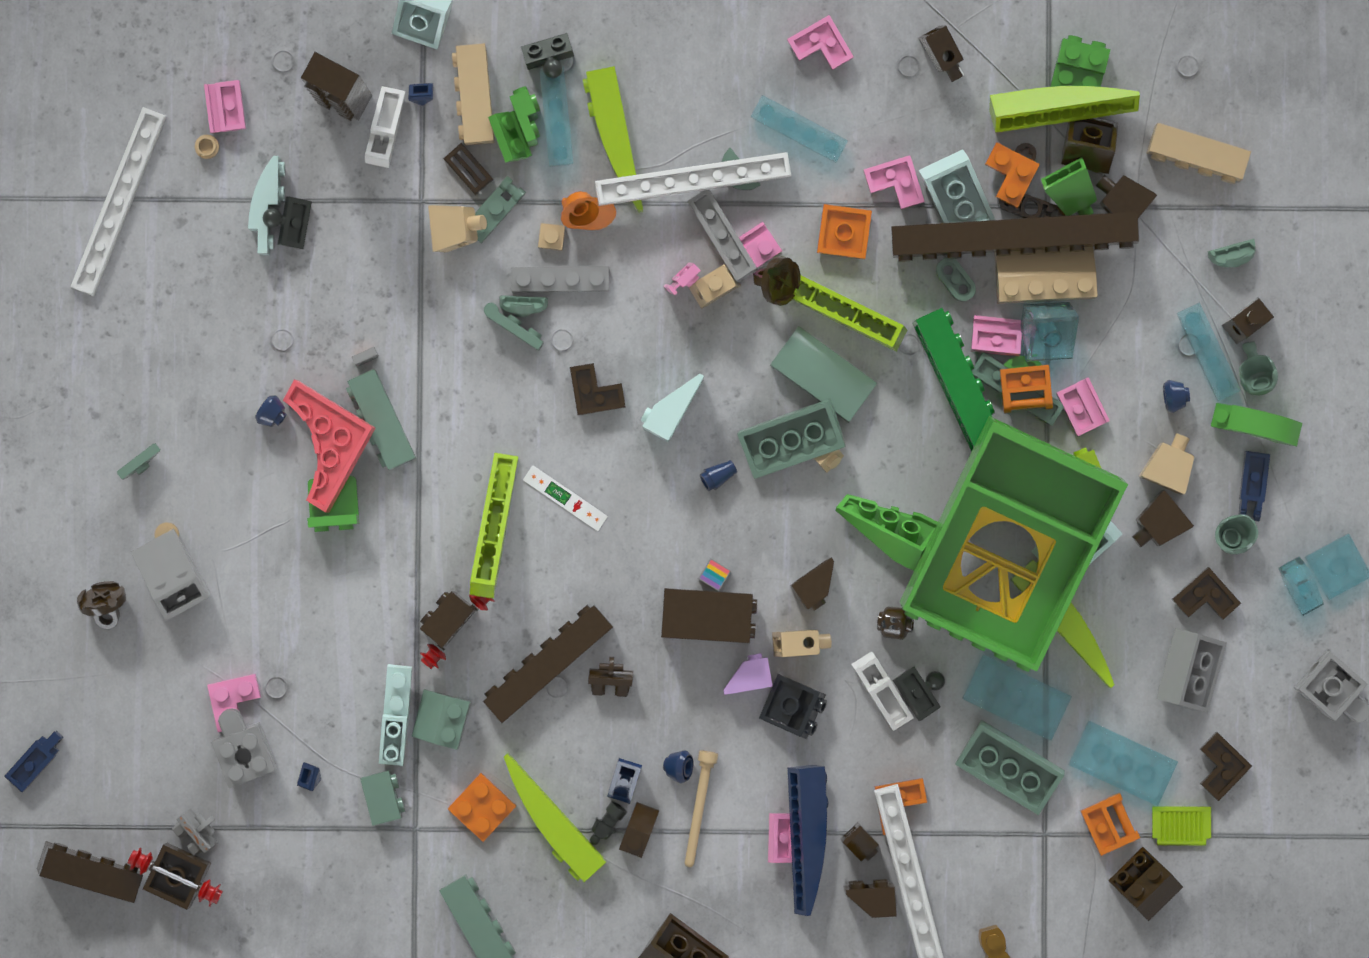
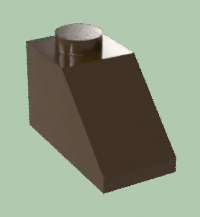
[619,802,659,858]
[840,822,879,862]

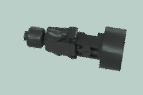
[589,801,627,845]

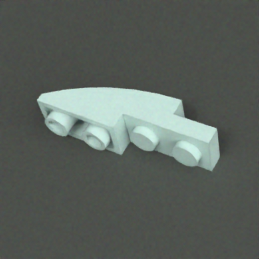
[248,156,285,255]
[379,664,412,766]

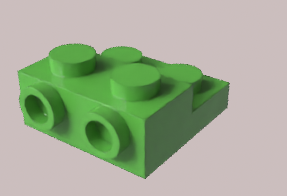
[1050,35,1111,87]
[509,86,541,148]

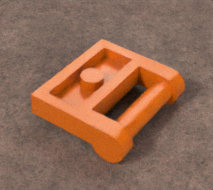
[999,365,1053,414]
[1080,793,1140,856]

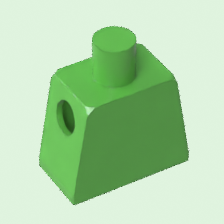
[1041,157,1097,216]

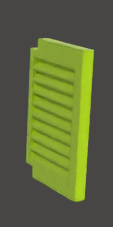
[1152,806,1211,846]

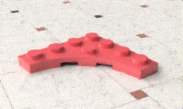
[283,379,375,513]

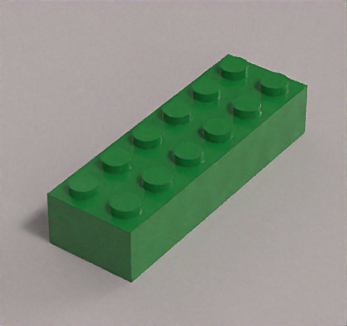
[912,308,995,452]

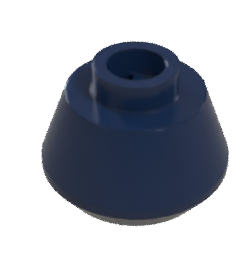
[1163,380,1190,413]
[255,395,287,427]
[663,750,694,784]

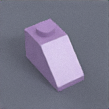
[723,653,773,695]

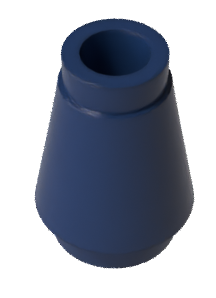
[700,460,737,491]

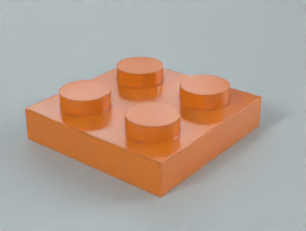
[817,204,872,260]
[448,773,517,842]

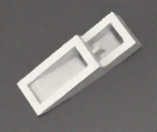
[365,86,406,168]
[851,651,914,731]

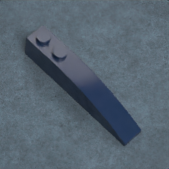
[787,765,829,916]

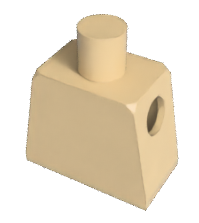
[428,205,487,253]
[689,265,741,309]
[1139,433,1194,495]
[772,630,832,657]

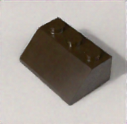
[638,913,729,958]

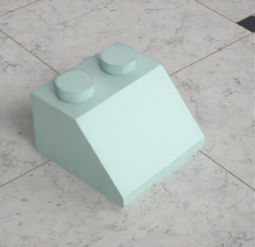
[391,0,453,49]

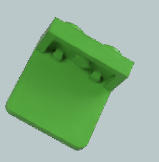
[307,476,360,532]

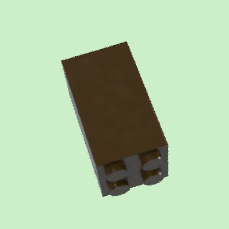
[661,588,757,643]

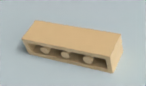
[452,43,495,146]
[1146,123,1251,184]

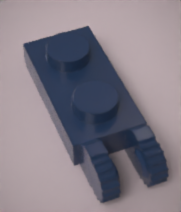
[1238,451,1270,521]

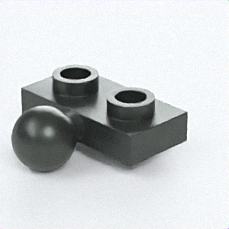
[521,33,574,79]
[262,196,312,249]
[892,666,945,721]

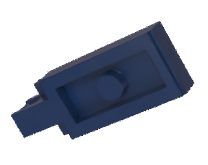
[4,730,64,793]

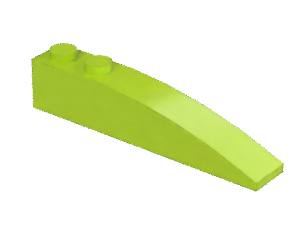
[582,66,643,213]
[989,86,1140,133]
[793,275,908,352]
[470,453,518,599]
[1010,560,1115,688]
[504,753,607,882]

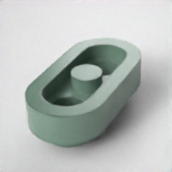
[936,258,976,302]

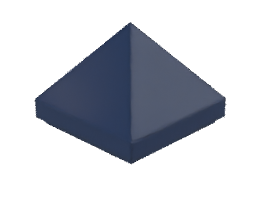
[408,83,433,106]
[297,762,321,791]

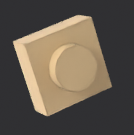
[538,223,565,251]
[814,450,844,473]

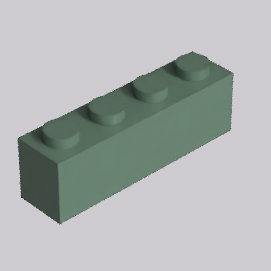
[346,369,416,470]
[439,874,516,958]

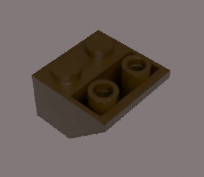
[1108,847,1183,921]
[843,879,897,918]

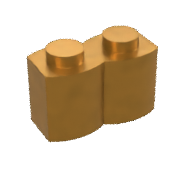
[978,925,1010,958]

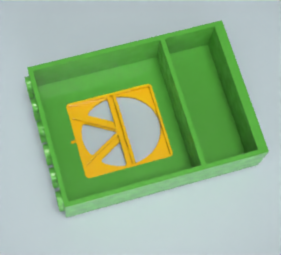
[900,416,1128,672]

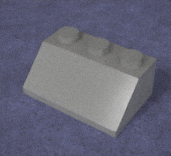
[1156,628,1227,713]

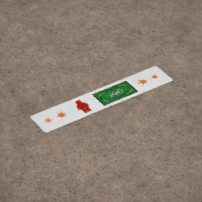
[523,465,608,531]

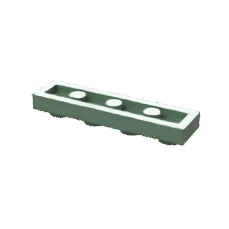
[971,352,1064,426]

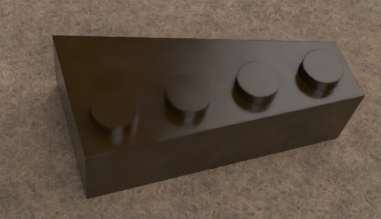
[37,841,143,903]

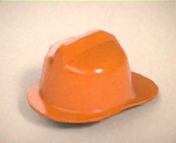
[561,191,616,230]

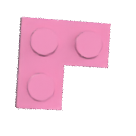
[787,15,854,70]
[863,155,925,210]
[207,674,261,732]

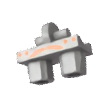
[172,809,218,856]

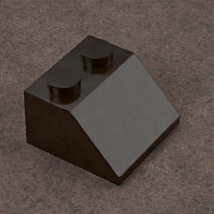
[1061,118,1118,174]
[790,557,834,611]

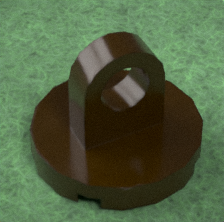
[753,256,801,306]
[77,581,126,629]

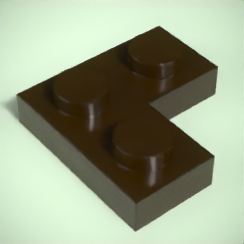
[570,363,626,415]
[1171,567,1242,620]
[1200,732,1252,801]

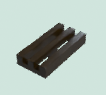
[443,143,494,196]

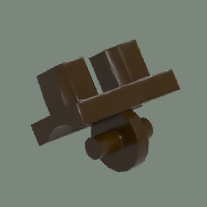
[588,657,633,697]

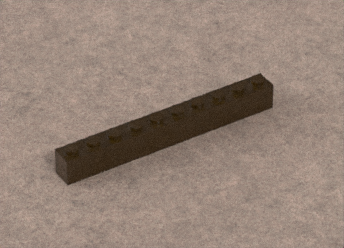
[891,212,1139,262]

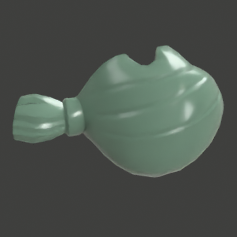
[1239,341,1278,396]

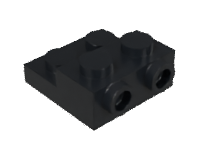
[759,674,827,739]

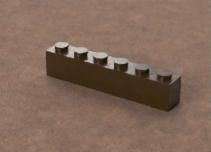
[483,604,613,723]

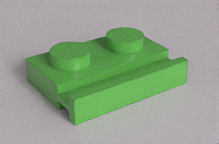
[488,111,532,163]

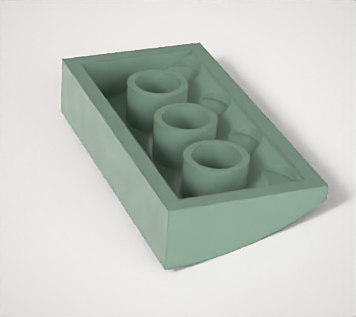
[770,326,877,423]
[737,399,846,479]
[955,720,1065,815]

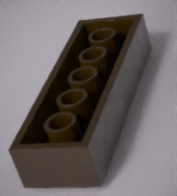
[301,52,372,121]

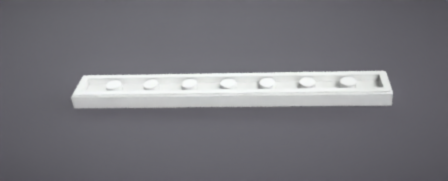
[70,107,166,296]
[595,152,791,206]
[874,784,944,958]

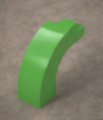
[1211,403,1303,447]

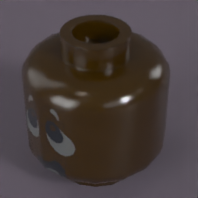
[877,606,914,640]

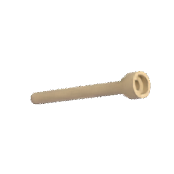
[685,750,718,868]

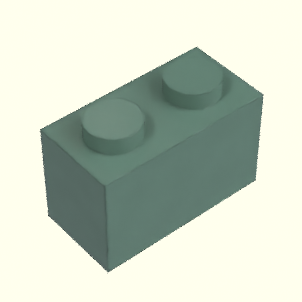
[360,770,405,826]

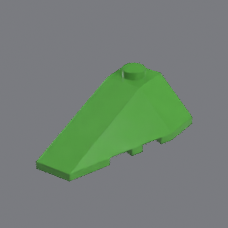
[835,494,938,571]

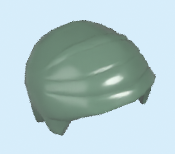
[1215,514,1258,555]

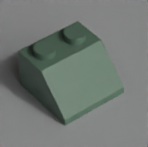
[412,689,471,750]

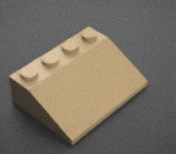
[994,247,1097,304]

